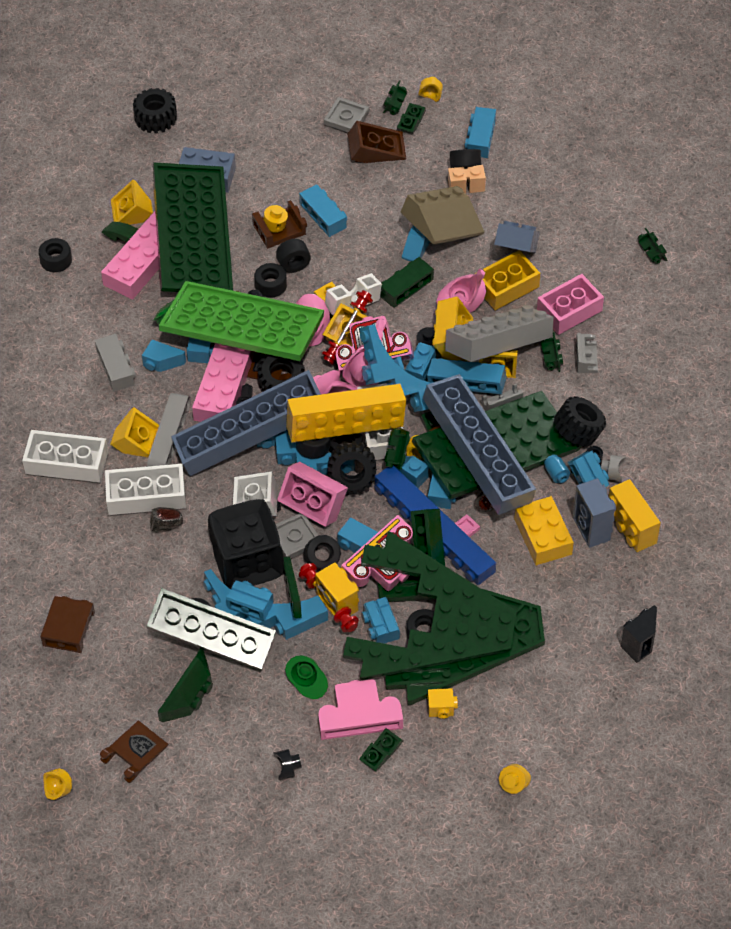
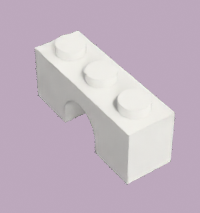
[325,273,382,315]

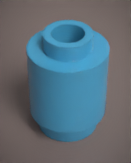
[544,455,570,483]

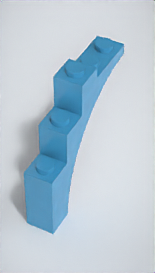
[360,324,431,412]
[257,430,355,475]
[203,569,328,640]

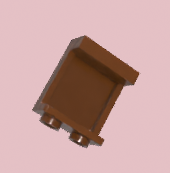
[252,200,307,249]
[40,596,95,653]

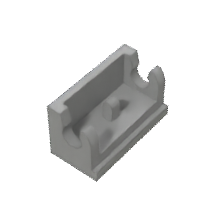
[576,333,598,373]
[480,383,523,411]

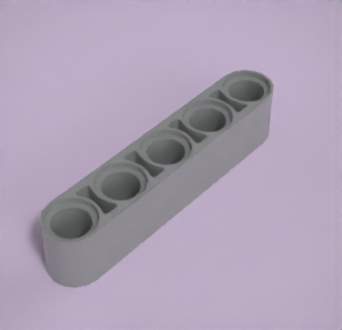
[147,393,191,467]

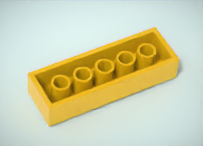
[286,384,406,443]

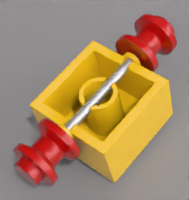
[322,290,373,364]
[299,563,359,632]

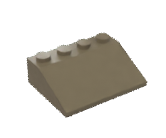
[401,186,484,244]

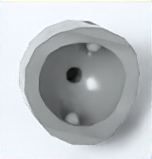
[601,455,626,483]

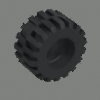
[133,88,177,133]
[258,354,305,392]
[554,396,606,447]
[328,441,377,494]

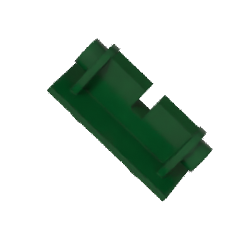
[383,80,407,115]
[638,228,668,264]
[541,332,563,372]
[384,428,410,470]

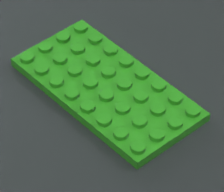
[159,281,324,361]

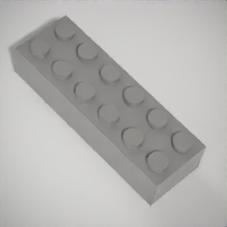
[445,305,554,362]

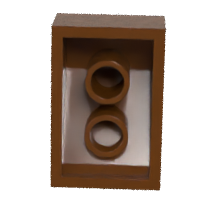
[348,121,406,163]

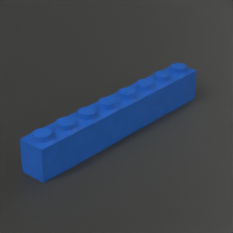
[374,465,496,585]

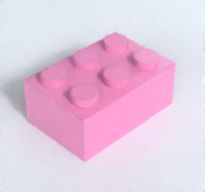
[537,274,604,335]
[277,461,348,527]

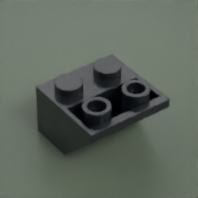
[621,605,657,663]

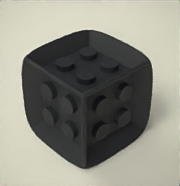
[208,499,284,589]

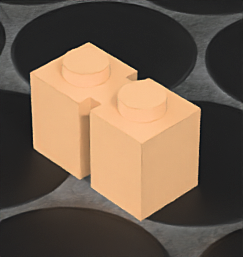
[448,165,486,193]

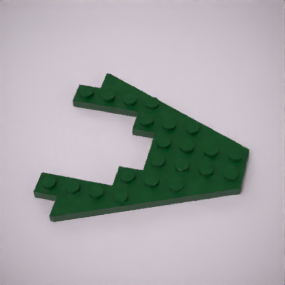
[343,531,517,680]
[378,575,545,705]

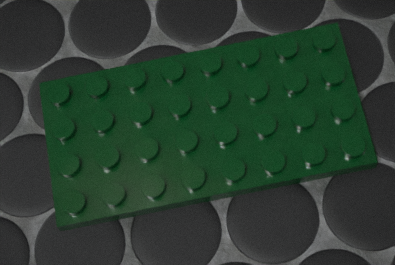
[152,162,233,292]
[412,391,581,500]

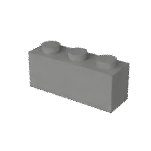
[95,334,136,392]

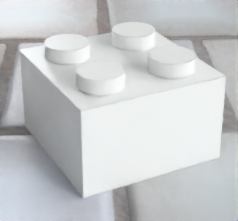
[233,471,278,516]

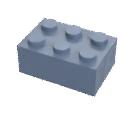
[179,147,236,193]
[494,221,540,253]
[573,478,616,548]

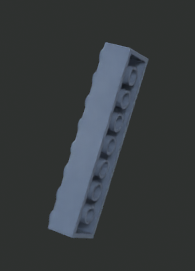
[171,370,321,476]
[423,374,536,515]

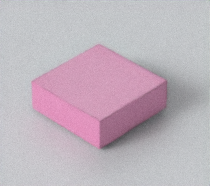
[455,514,480,537]

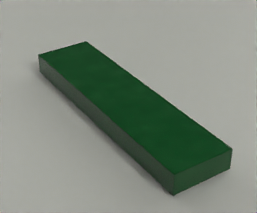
[284,556,302,619]

